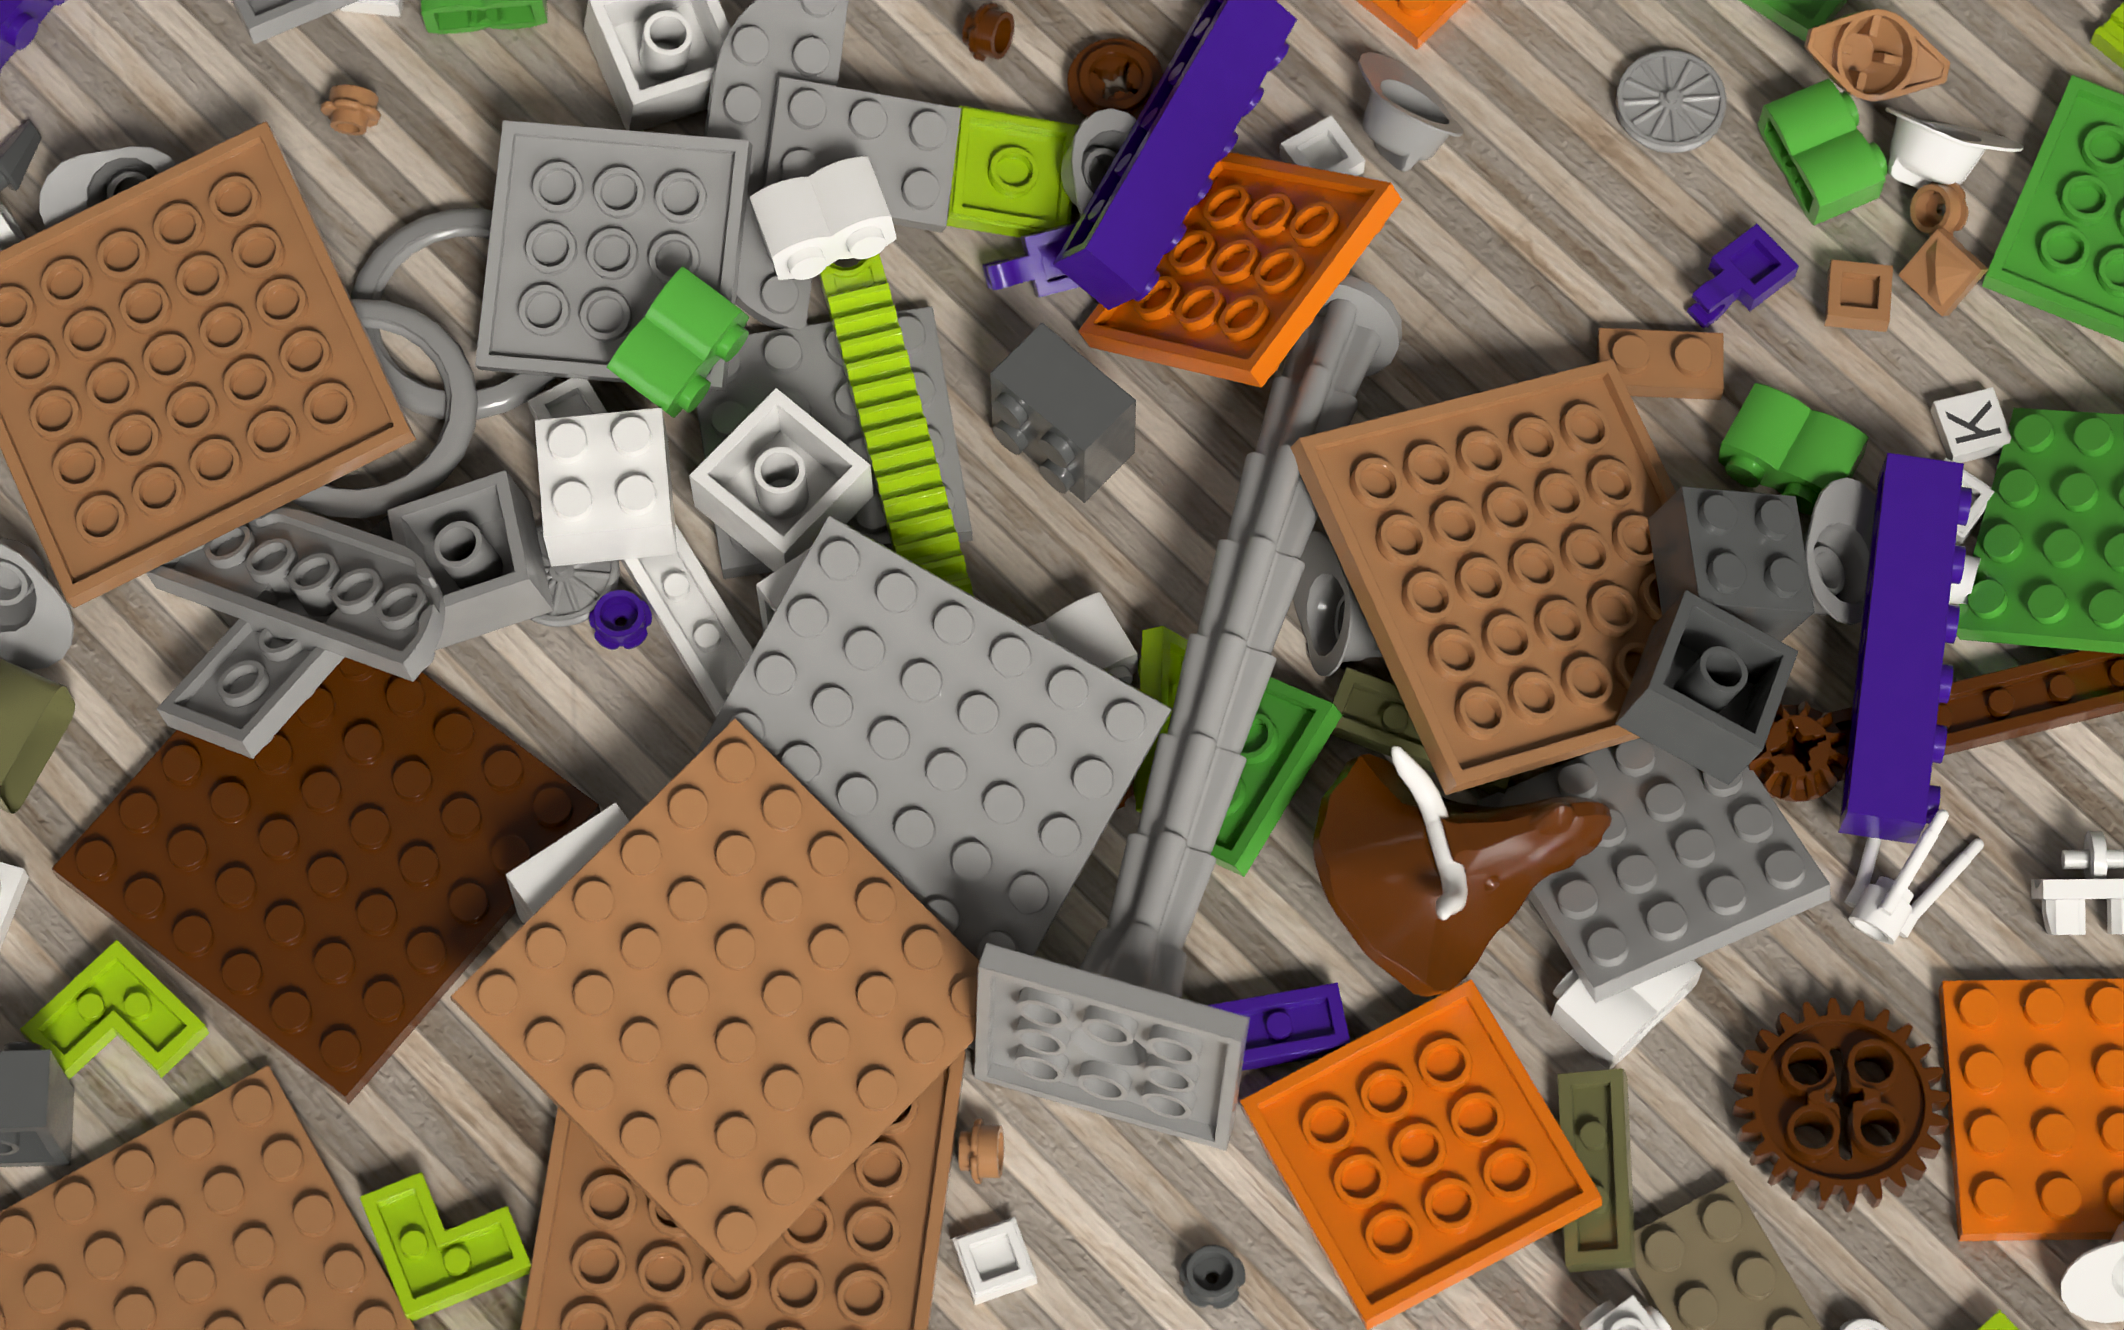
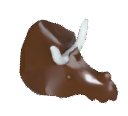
[1312,746,1612,997]

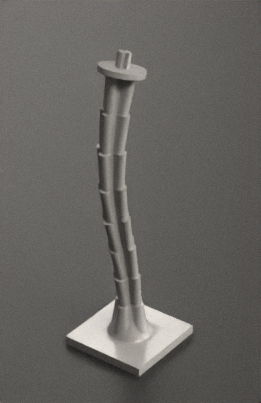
[974,275,1402,1151]

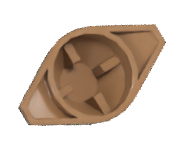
[1804,9,1951,102]

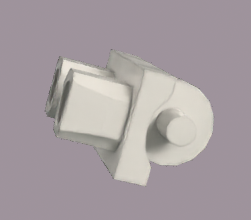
[2031,831,2124,935]

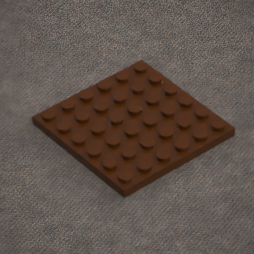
[52,657,601,1105]

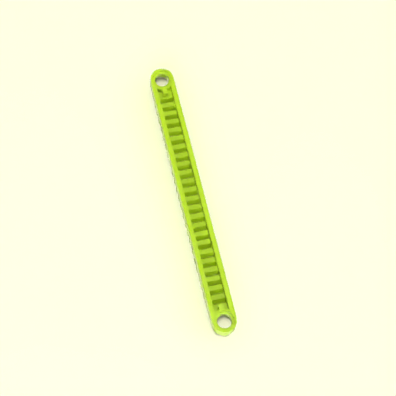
[819,254,974,596]

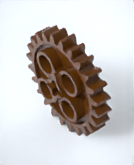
[1732,998,1950,1212]

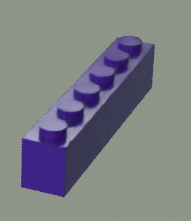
[1053,0,1297,310]
[1838,453,1972,844]

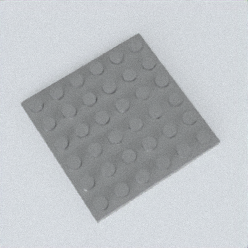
[694,516,1172,1050]

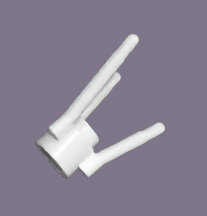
[1844,809,1984,945]

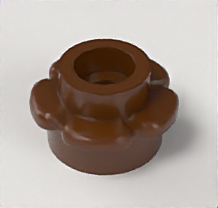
[962,2,1014,61]

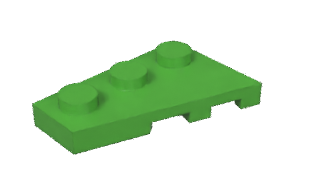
[1211,677,1342,877]

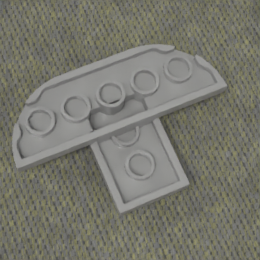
[704,0,961,330]
[147,508,445,759]

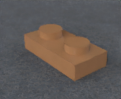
[1597,328,1724,400]

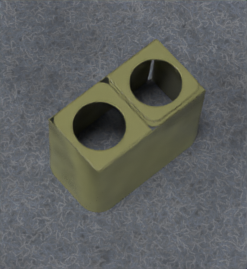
[0,659,75,814]

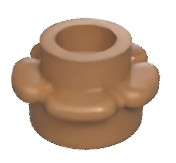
[321,85,381,135]
[1910,182,1969,237]
[958,1118,1004,1184]

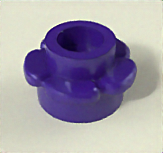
[589,590,652,650]

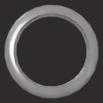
[350,208,556,420]
[292,299,478,518]

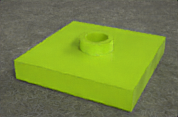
[946,105,1079,238]

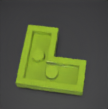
[20,939,209,1080]
[360,1172,531,1322]

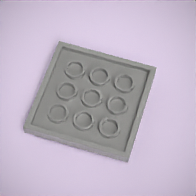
[475,120,753,391]
[697,306,973,579]
[1477,738,1831,1003]

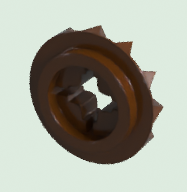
[1067,38,1164,120]
[1748,701,1849,802]

